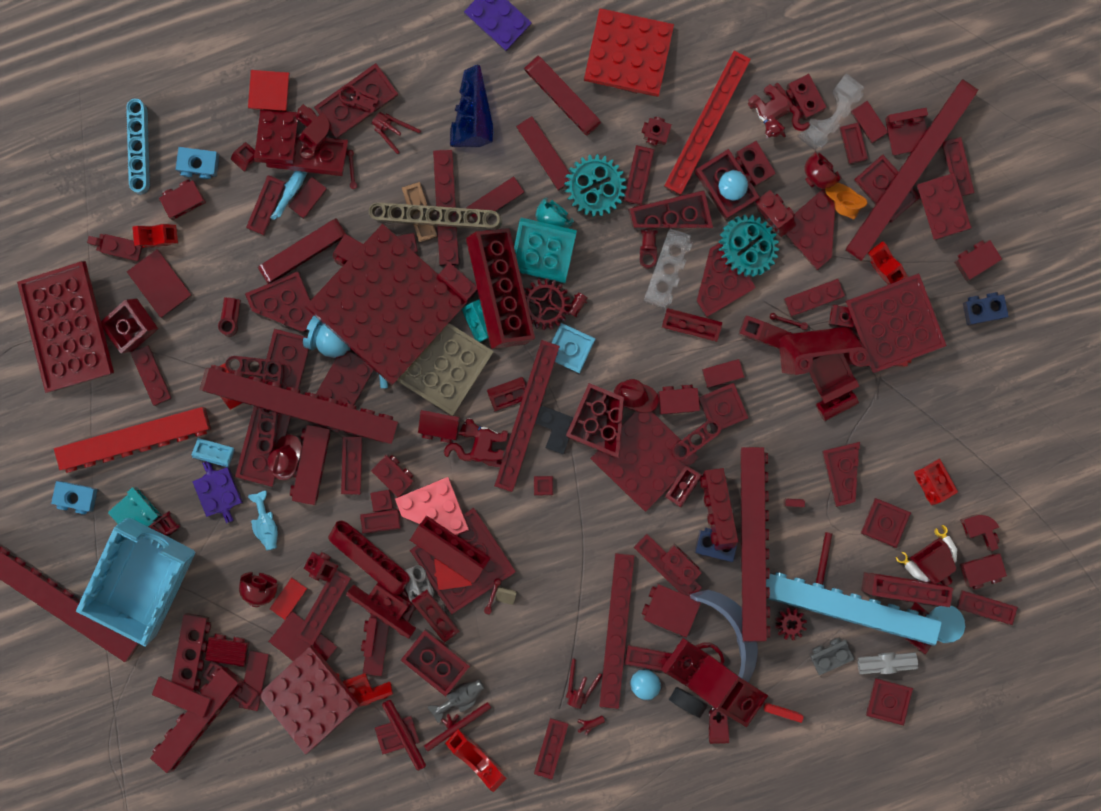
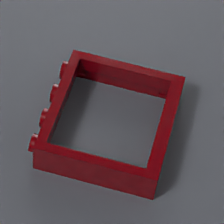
[861,572,953,607]

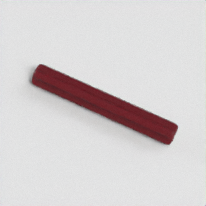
[382,700,426,771]

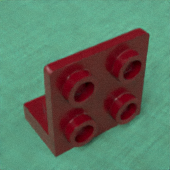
[885,107,928,155]

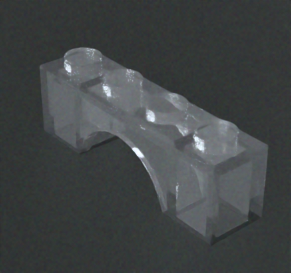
[798,73,864,151]

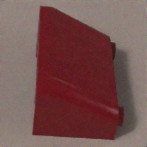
[779,327,870,375]

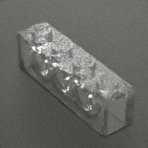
[643,228,693,309]

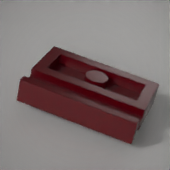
[374,715,420,755]

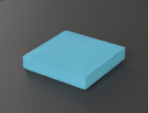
[552,323,595,374]

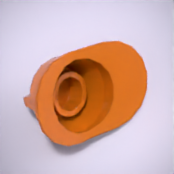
[825,183,867,219]

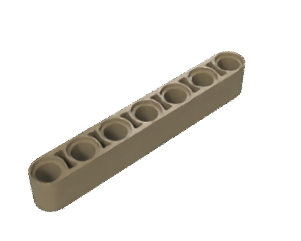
[369,202,502,230]

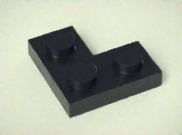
[535,405,574,454]

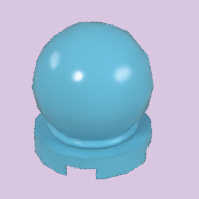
[303,316,350,358]

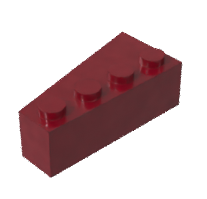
[628,190,713,228]

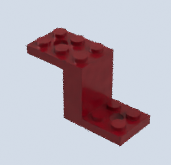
[661,638,768,727]

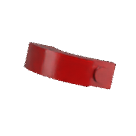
[445,729,507,792]

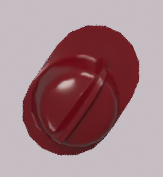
[614,379,659,413]
[267,435,302,480]

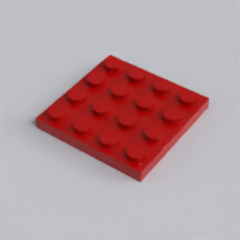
[584,8,674,97]

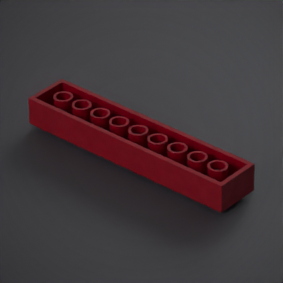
[199,365,398,444]

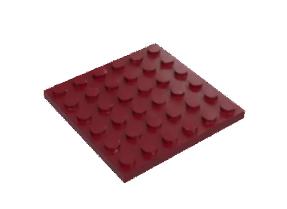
[305,224,468,385]

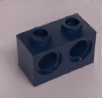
[963,292,1009,325]
[694,527,738,562]

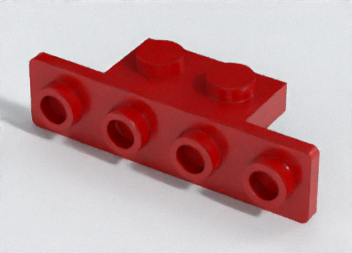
[342,673,393,707]

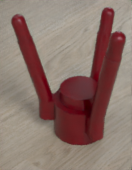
[372,112,421,154]
[566,658,602,709]

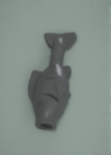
[428,679,485,723]

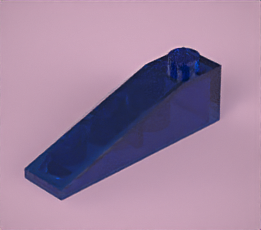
[450,64,493,147]

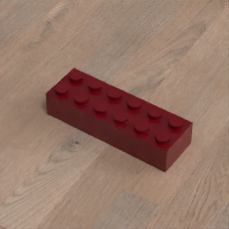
[466,228,535,349]

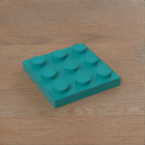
[514,217,577,283]

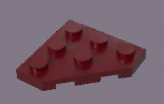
[785,189,835,270]
[697,243,756,317]
[245,271,314,332]

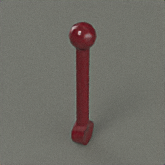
[347,150,357,189]
[769,313,808,330]
[484,578,501,614]

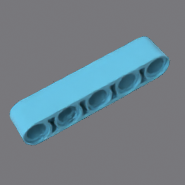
[126,99,150,195]

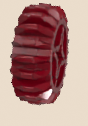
[525,278,571,331]

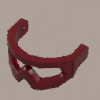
[696,642,725,664]

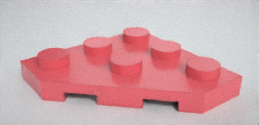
[395,477,470,536]

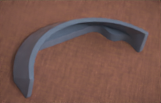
[690,590,758,682]

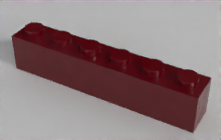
[150,667,244,773]

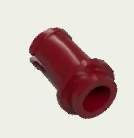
[567,292,588,318]

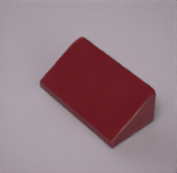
[487,377,526,412]

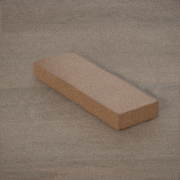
[402,182,438,243]

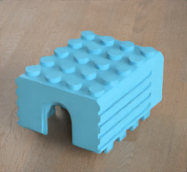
[76,518,196,647]

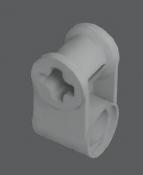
[404,565,434,602]

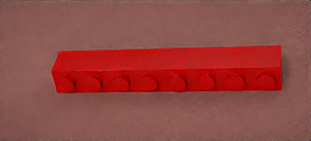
[53,407,211,473]

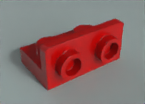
[914,459,958,505]

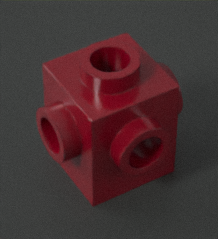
[641,117,672,146]
[303,552,338,583]

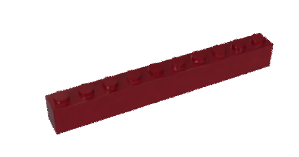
[740,447,770,642]
[0,546,140,662]

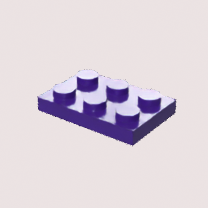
[464,0,532,51]

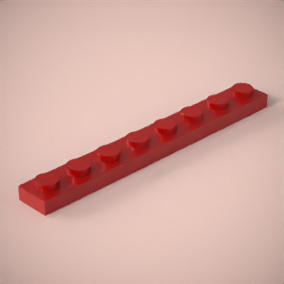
[664,51,751,195]

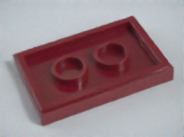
[854,155,920,223]
[127,249,192,318]
[268,611,338,661]

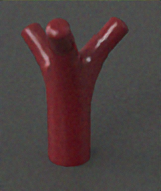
[441,714,459,738]
[577,715,605,735]

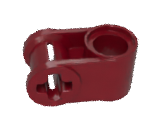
[148,511,181,536]
[709,707,729,744]

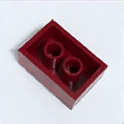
[695,149,760,220]
[917,173,972,240]
[400,629,471,697]

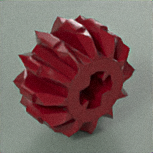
[774,608,807,641]

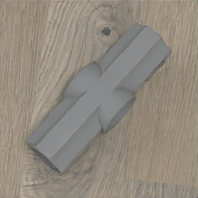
[857,652,918,674]

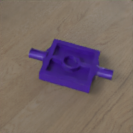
[192,461,243,524]

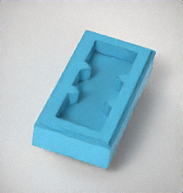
[191,438,235,467]

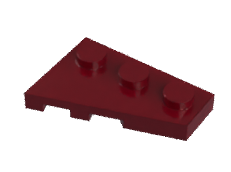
[822,442,860,507]

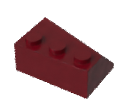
[566,383,624,458]

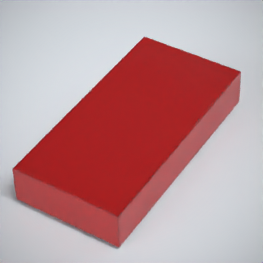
[270,577,308,620]
[763,702,804,723]

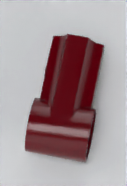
[218,297,241,337]

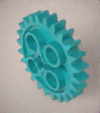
[564,154,626,217]
[718,215,779,277]

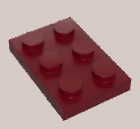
[254,110,299,165]

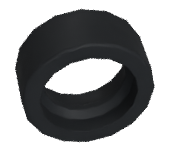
[669,687,708,718]

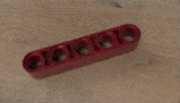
[524,55,601,136]
[258,218,347,284]
[328,520,410,595]

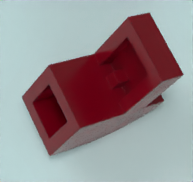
[295,104,329,152]
[960,514,1000,551]

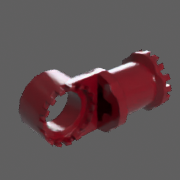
[639,229,658,269]

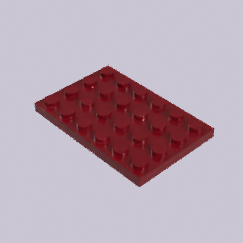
[17,261,114,393]

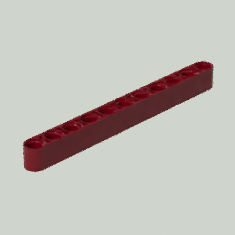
[845,79,979,261]

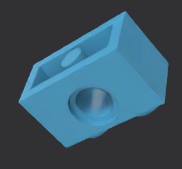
[175,147,220,179]
[51,481,98,514]

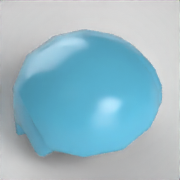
[718,170,748,200]
[630,669,661,700]

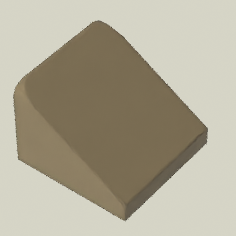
[495,586,517,605]

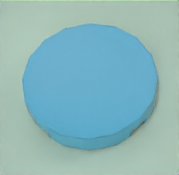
[929,606,965,643]

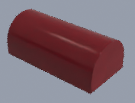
[815,390,859,421]
[665,465,702,508]

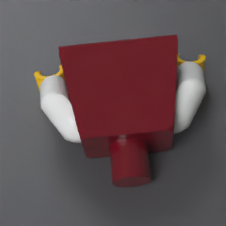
[896,525,957,586]

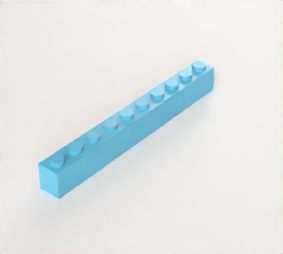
[766,572,942,646]

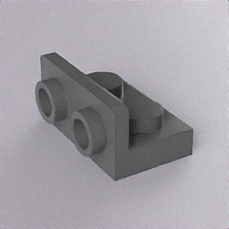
[809,637,854,676]

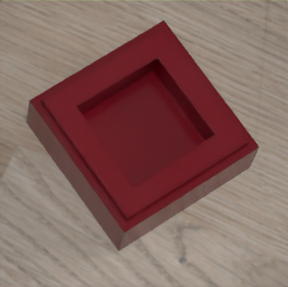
[534,476,553,496]
[783,498,805,507]

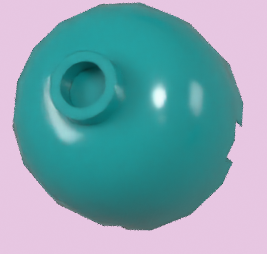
[535,197,574,228]

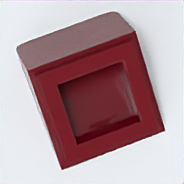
[231,142,255,171]

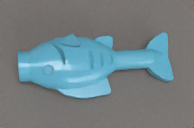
[271,171,308,219]
[248,490,278,551]

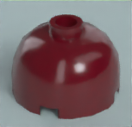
[804,151,842,189]
[239,572,278,607]

